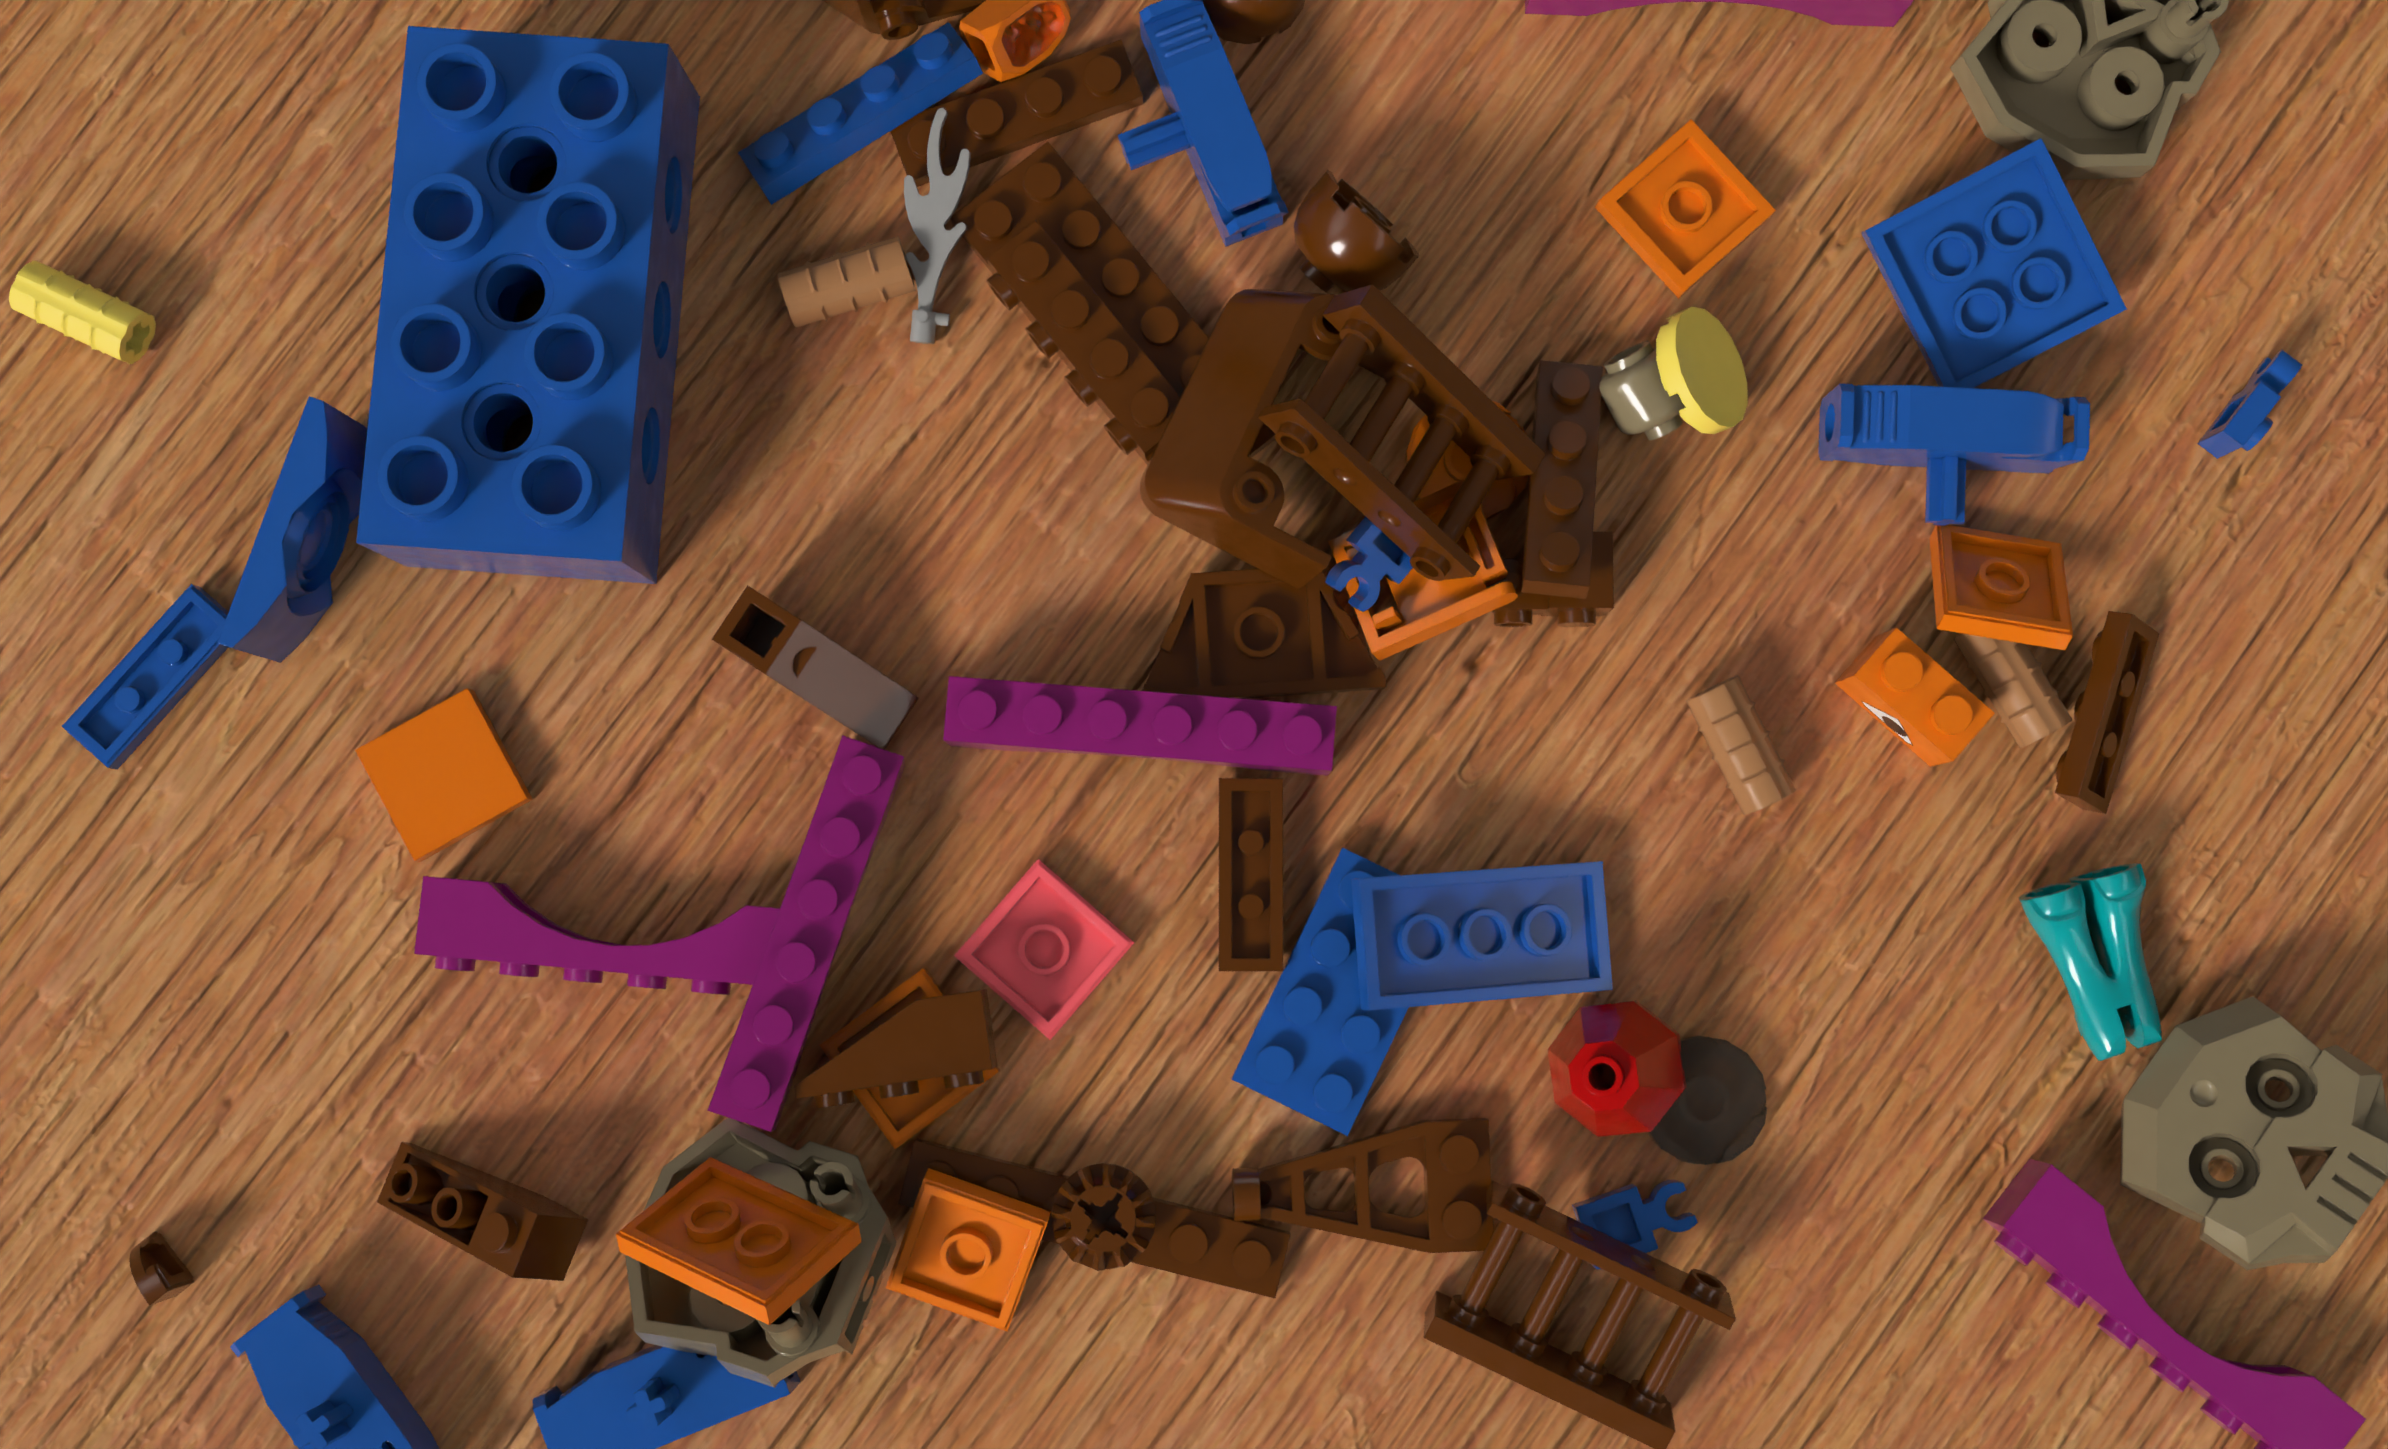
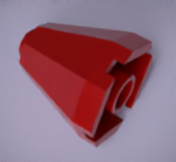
[1548,1000,1687,1137]

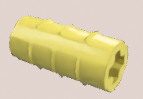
[9,261,156,364]

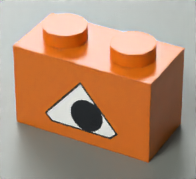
[1835,627,1995,767]

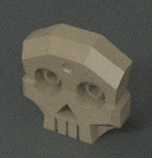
[1950,0,2229,180]
[2120,996,2388,1270]
[625,1118,896,1388]

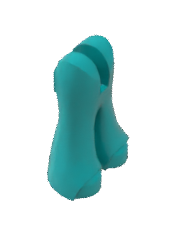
[2019,863,2162,1061]

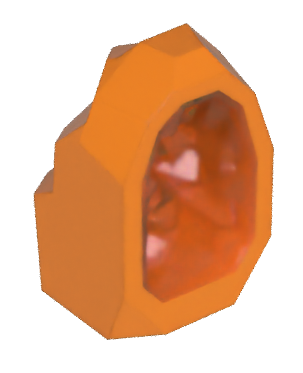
[959,0,1071,82]

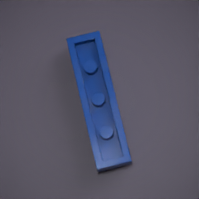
[738,22,983,205]

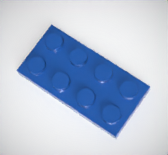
[1231,848,1409,1136]
[1351,861,1613,1010]

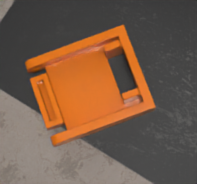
[1328,480,1518,661]

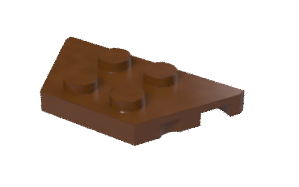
[1142,569,1386,699]

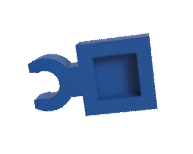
[2197,350,2302,459]
[1325,516,1413,612]
[1572,1180,1698,1270]

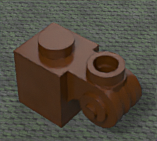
[1487,532,1614,627]

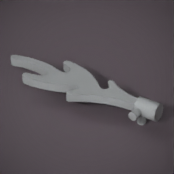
[904,108,971,344]

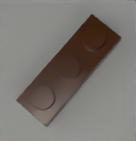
[2055,611,2159,814]
[1219,778,1283,971]

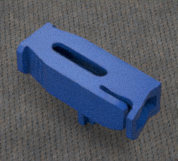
[1118,0,1289,247]
[1818,384,2090,526]
[230,1285,439,1449]
[532,1345,800,1449]

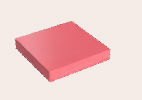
[954,859,1135,1040]

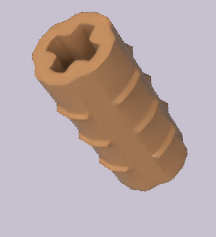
[778,236,916,328]
[1954,634,2072,748]
[1686,676,1796,815]

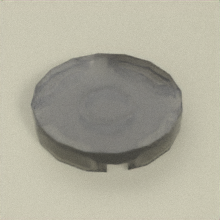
[1647,1035,1767,1165]

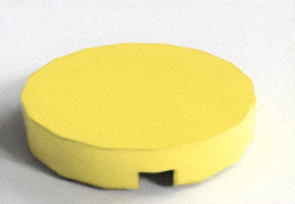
[1656,307,1748,434]

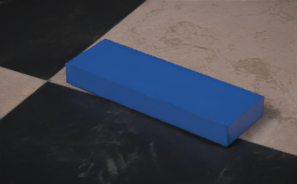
[62,584,228,769]

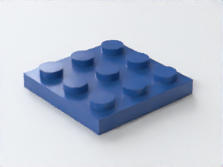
[1861,138,2127,388]

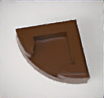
[129,1231,194,1306]

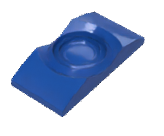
[217,396,367,663]

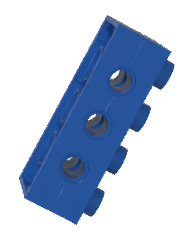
[356,26,700,584]

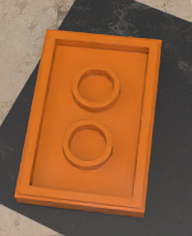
[616,1157,862,1325]

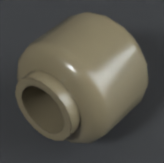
[1599,341,1686,440]

